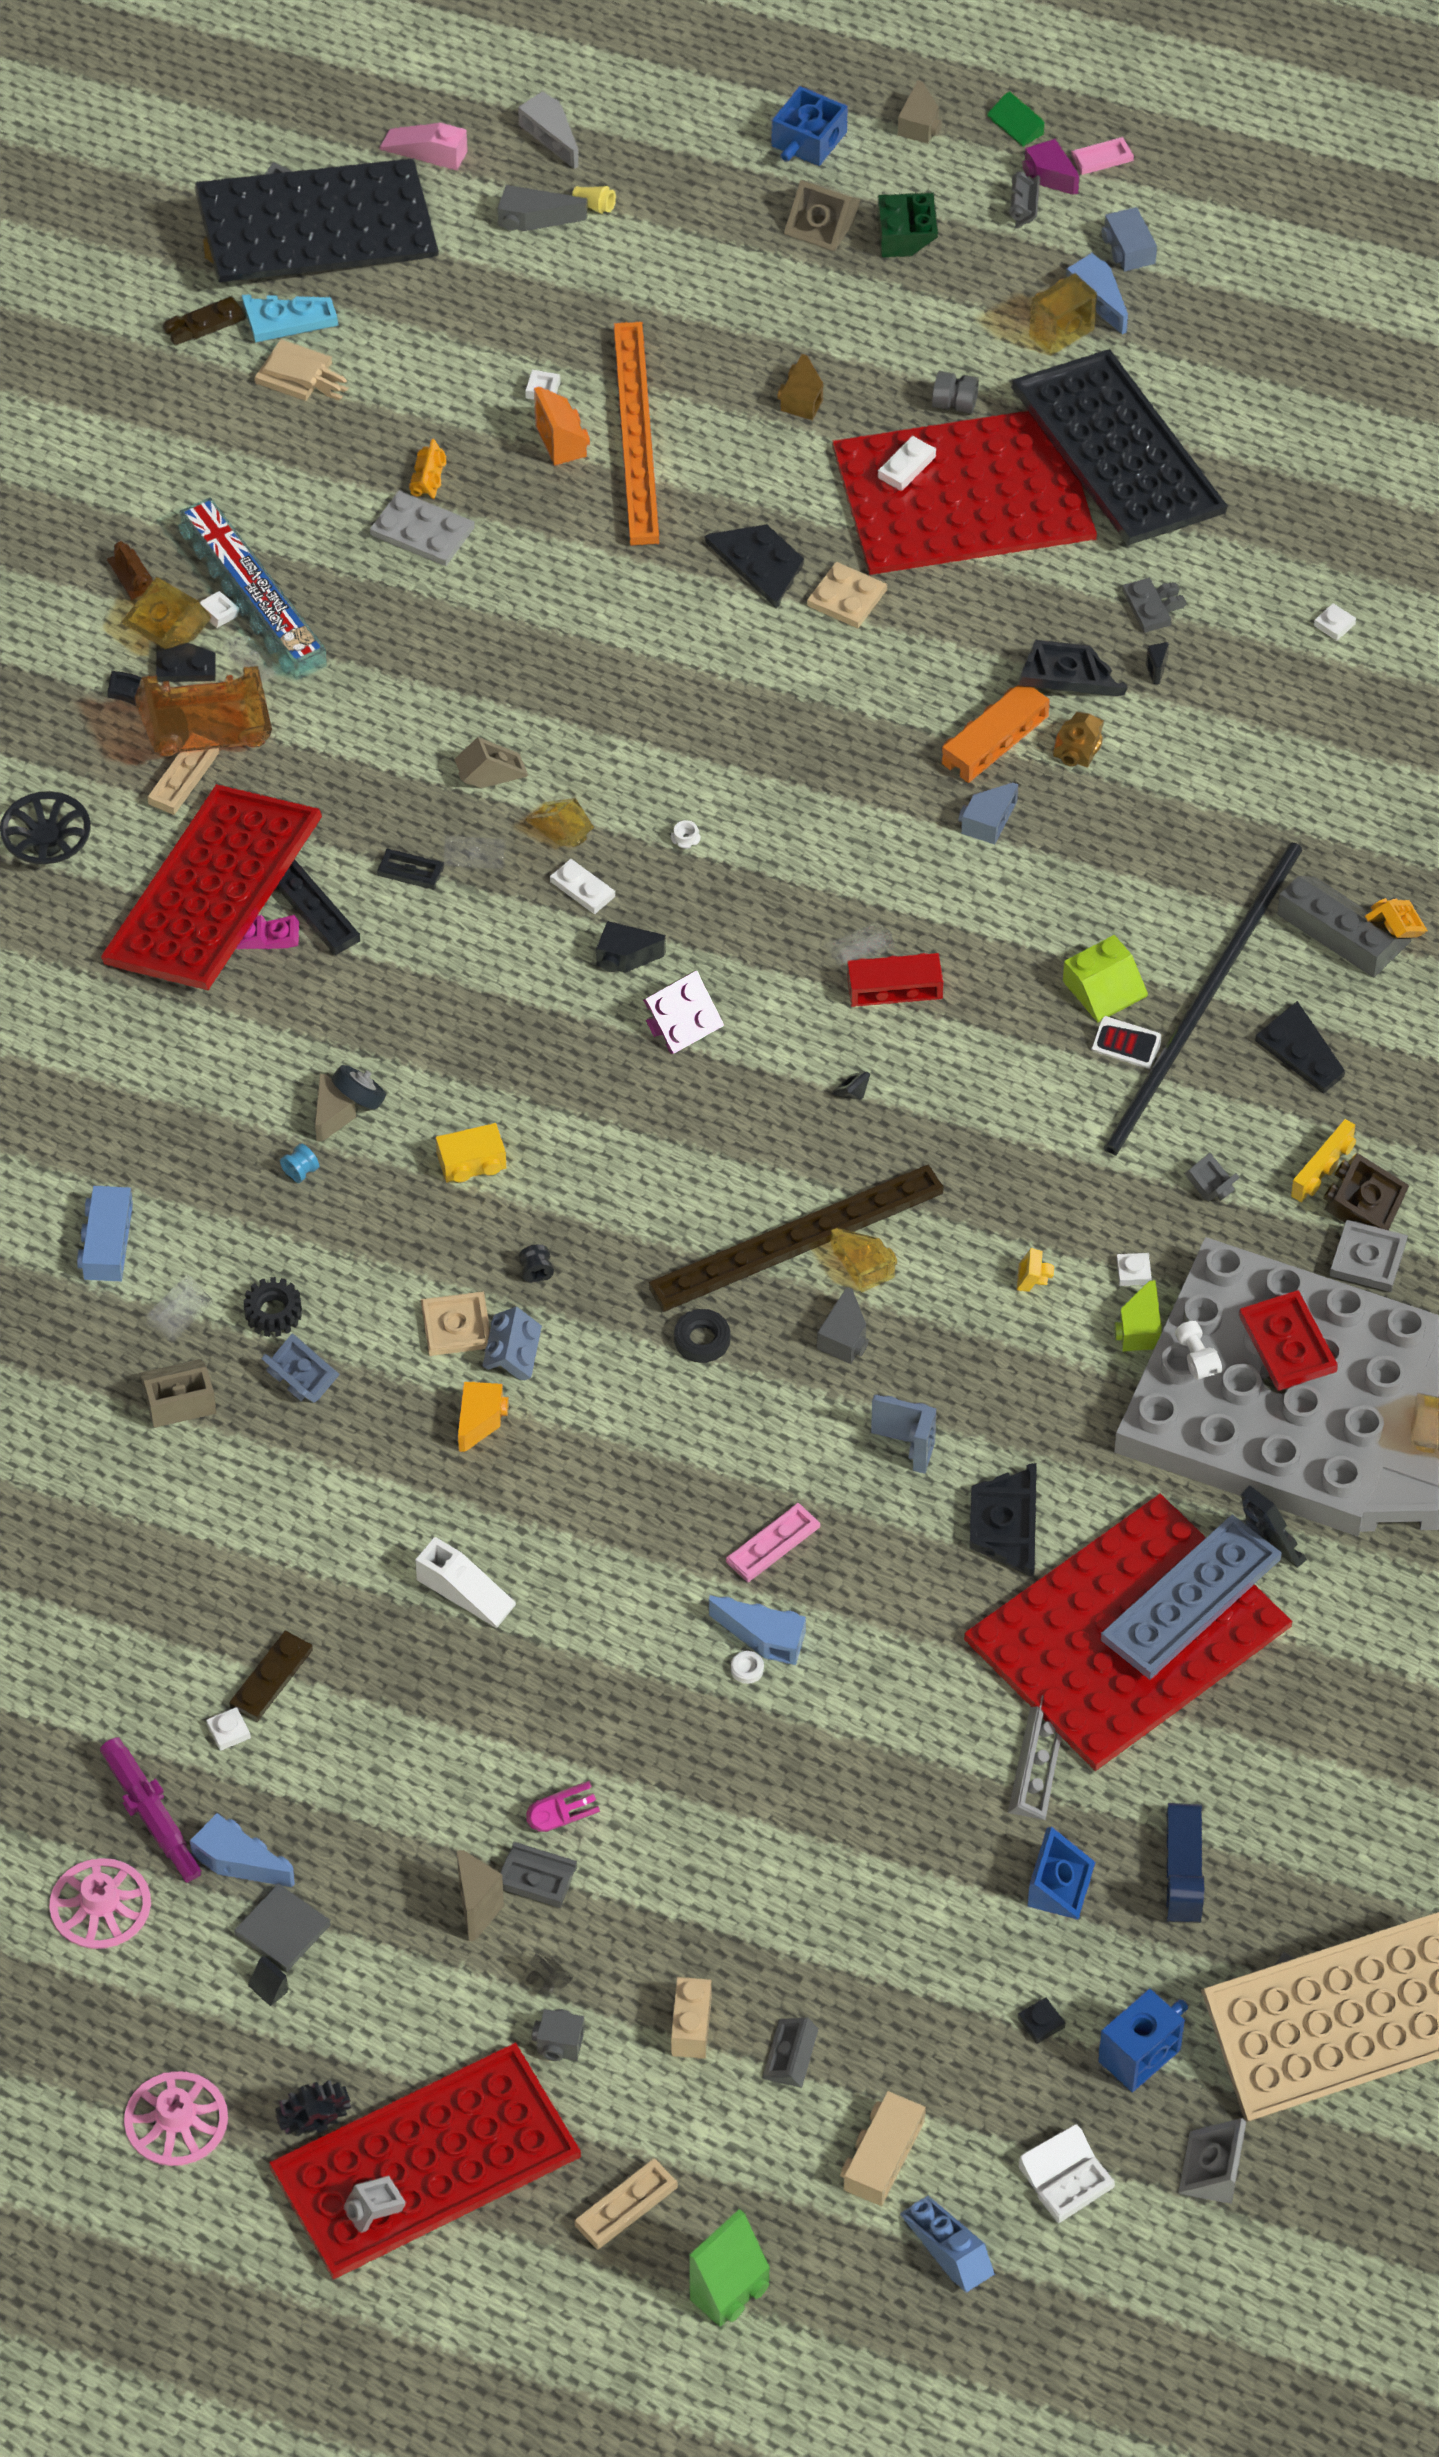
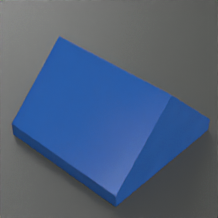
[1028,1827,1096,1919]

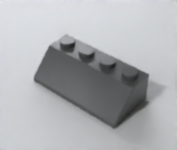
[1277,876,1411,978]

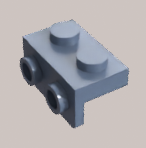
[483,1306,542,1380]
[261,1333,340,1403]

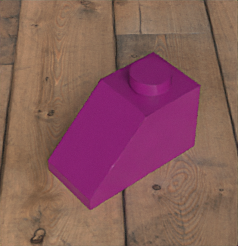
[1022,138,1080,195]

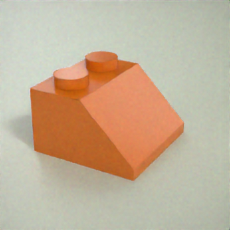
[534,386,590,465]

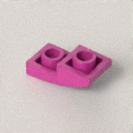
[236,914,299,949]

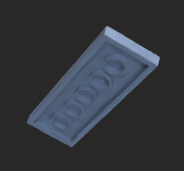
[1101,1514,1282,1679]

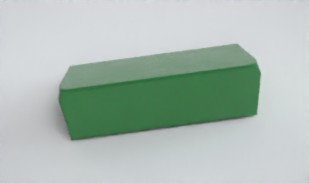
[987,91,1045,147]

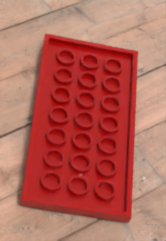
[101,784,322,991]
[269,2042,581,2280]

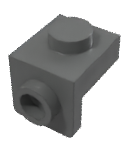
[1184,1153,1240,1202]

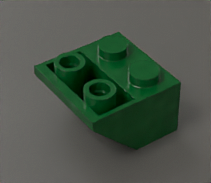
[877,192,938,258]

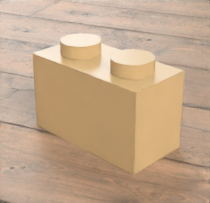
[671,1977,712,2059]

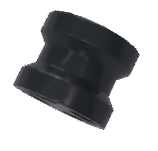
[519,1244,554,1283]

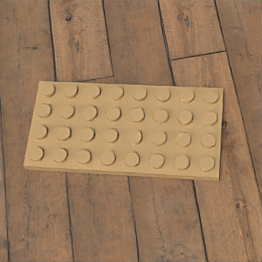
[1201,1912,1439,2122]

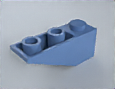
[709,1595,806,1665]
[190,1813,295,1887]
[900,2196,995,2293]

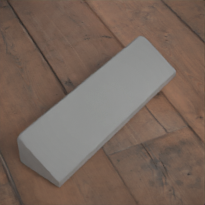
[1008,1695,1061,1820]

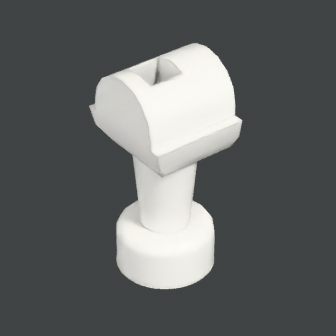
[1175,1321,1222,1380]

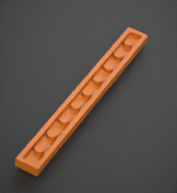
[614,322,659,545]

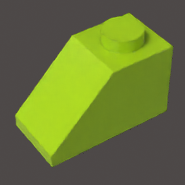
[1114,1280,1162,1351]

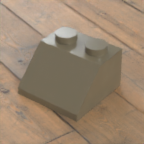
[784,180,861,251]

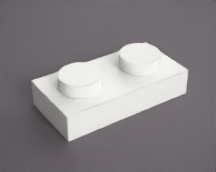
[878,436,936,491]
[550,859,615,914]

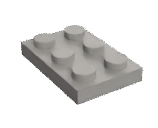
[370,491,475,566]

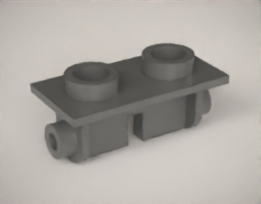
[1009,171,1040,228]

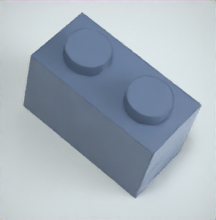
[1101,207,1157,271]

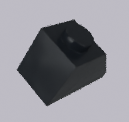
[596,921,666,973]

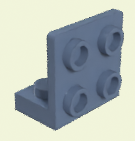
[871,1395,936,1474]

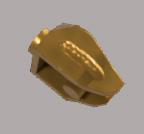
[1053,712,1104,768]

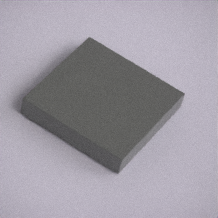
[234,1883,331,1972]

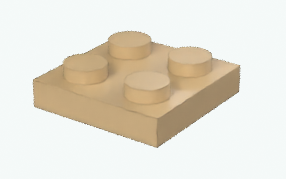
[807,562,887,628]

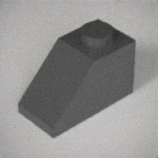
[817,1287,869,1364]

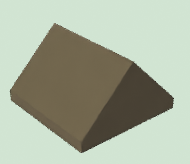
[457,1850,504,1941]

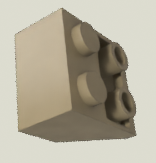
[139,1359,216,1428]

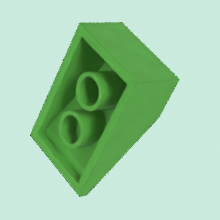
[690,2209,769,2327]

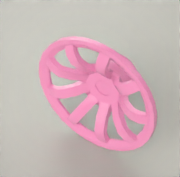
[49,1858,151,1949]
[124,2071,228,2166]

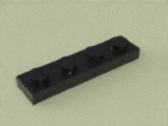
[276,859,360,955]

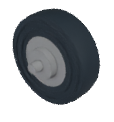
[332,1065,386,1110]

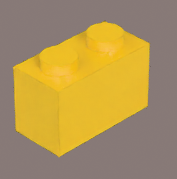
[436,1123,507,1183]

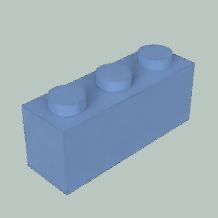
[77,1186,133,1282]

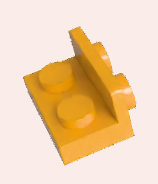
[1365,898,1427,938]

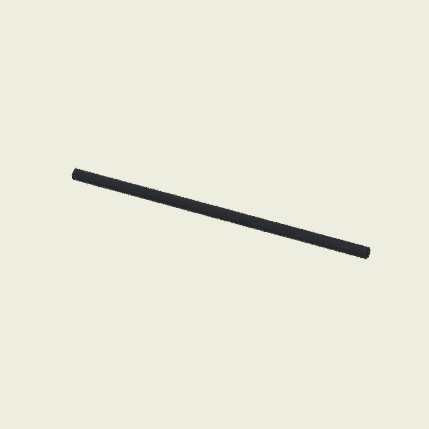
[1104,842,1302,1156]

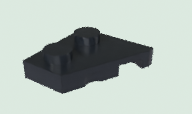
[156,633,216,683]

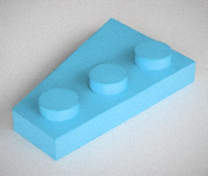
[241,294,338,342]

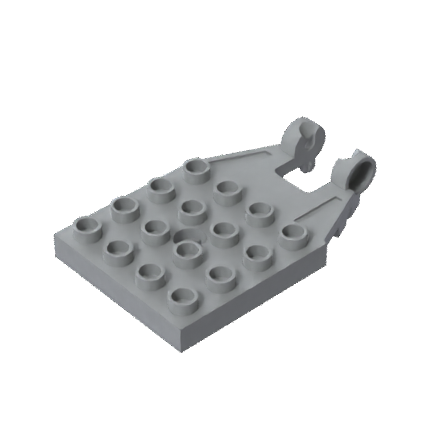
[1114,1237,1439,1536]

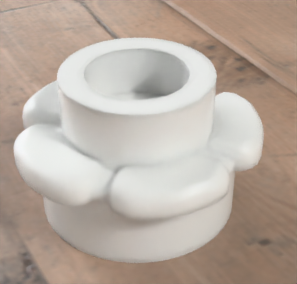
[671,820,701,849]

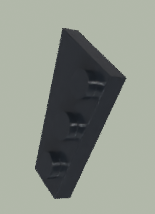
[1241,1485,1307,1568]

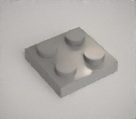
[1330,1220,1408,1292]

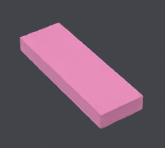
[726,1503,820,1583]

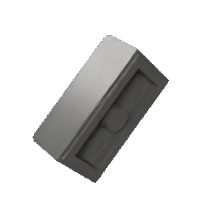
[762,2017,819,2088]

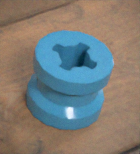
[280,1144,319,1183]

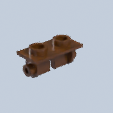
[107,541,158,600]

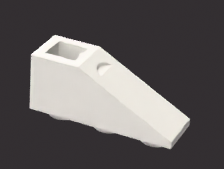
[415,1537,516,1628]

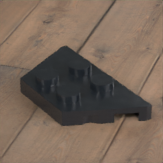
[705,524,804,608]
[1017,639,1128,696]
[969,1463,1037,1576]

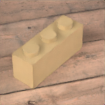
[841,2091,926,2206]

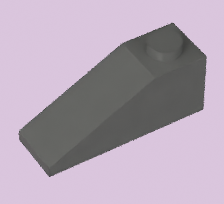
[497,185,588,231]

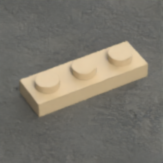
[148,735,219,815]
[575,2158,677,2250]

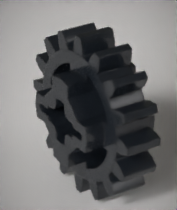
[275,2080,351,2136]

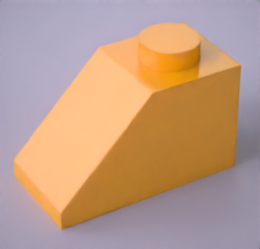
[458,1382,509,1452]

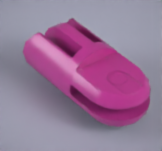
[526,1781,600,1832]

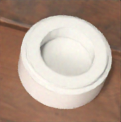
[731,1651,764,1684]

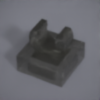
[526,1953,573,1996]

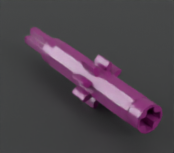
[100,1737,202,1883]

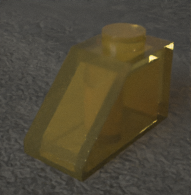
[525,798,595,847]
[831,1228,897,1293]

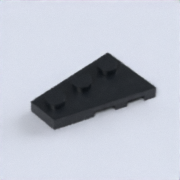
[1255,1001,1345,1094]

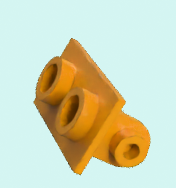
[409,438,446,499]

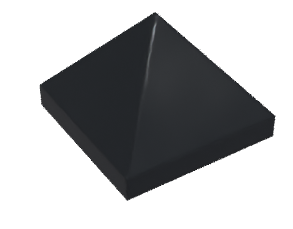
[832,1071,870,1100]

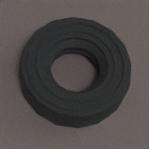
[674,1309,731,1363]

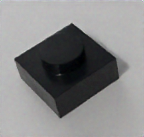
[1018,1997,1066,2044]

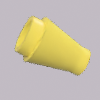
[572,186,616,214]

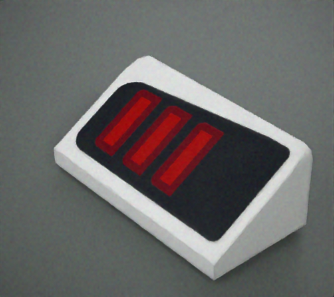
[1092,1016,1161,1069]

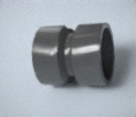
[932,371,979,414]

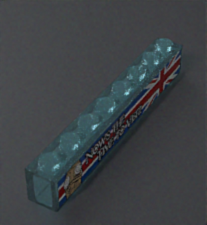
[178,497,327,680]

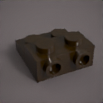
[1323,1153,1410,1231]

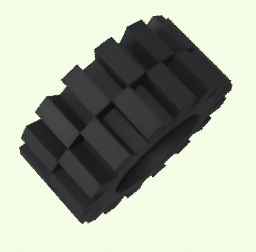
[244,1277,302,1337]

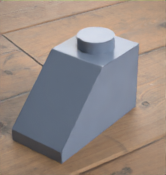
[958,783,1018,845]

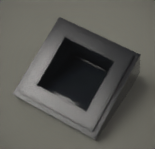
[1146,642,1169,685]
[248,1956,288,2006]

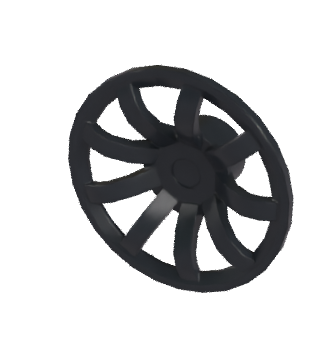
[0,791,91,864]

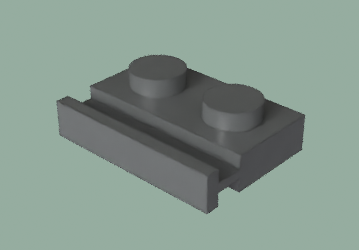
[501,1842,577,1908]

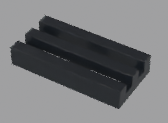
[377,848,444,890]

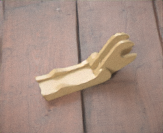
[262,350,348,401]

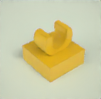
[1017,1248,1054,1292]

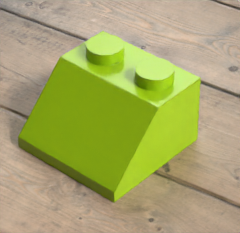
[1063,934,1148,1023]

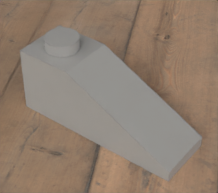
[518,91,579,169]

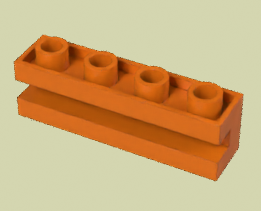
[942,685,1050,783]

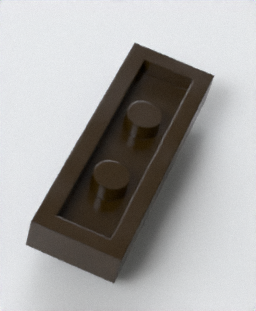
[229,1630,313,1722]

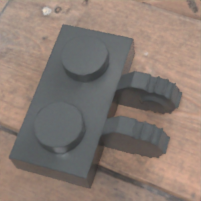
[1122,577,1187,633]

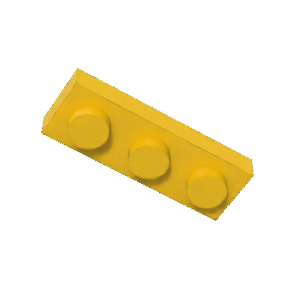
[1291,1119,1356,1203]

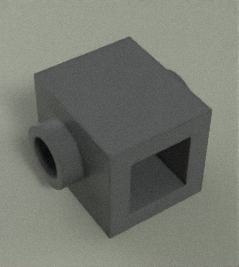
[532,2009,585,2061]

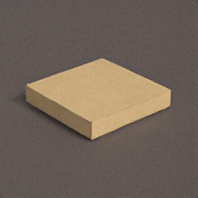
[255,339,332,401]
[421,1291,490,1356]

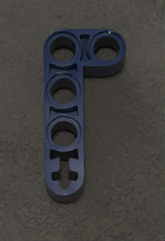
[1167,1803,1204,1923]

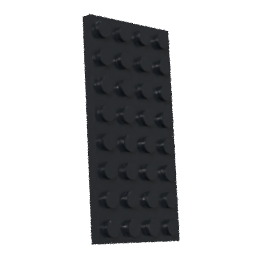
[195,158,439,283]
[1011,349,1228,546]

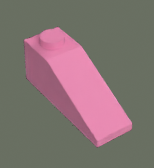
[380,123,467,170]

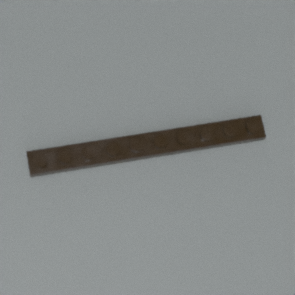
[649,1164,944,1312]

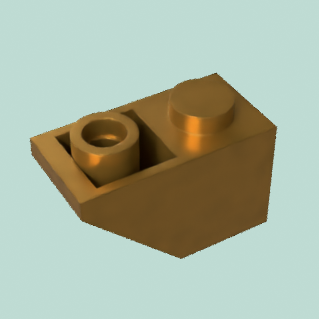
[777,354,823,421]

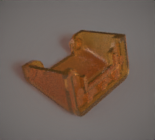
[135,666,272,756]

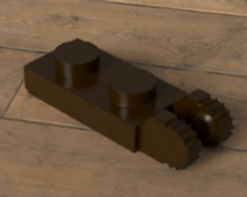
[162,296,245,346]

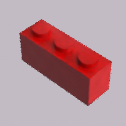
[847,953,944,1007]

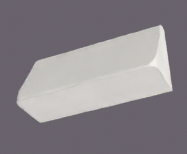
[1019,2124,1095,2193]

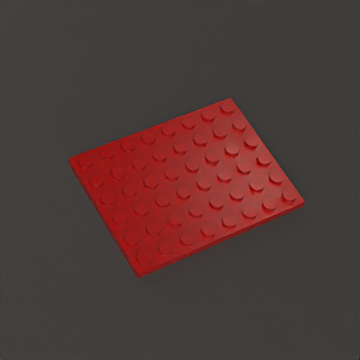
[832,411,1097,575]
[964,1493,1293,1772]

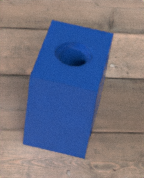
[771,86,848,167]
[1098,1989,1188,2093]

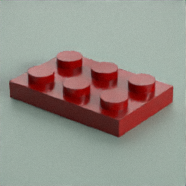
[1239,1290,1338,1391]

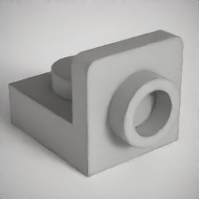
[344,2176,406,2233]

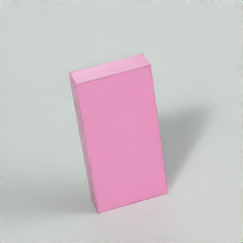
[1071,137,1134,175]

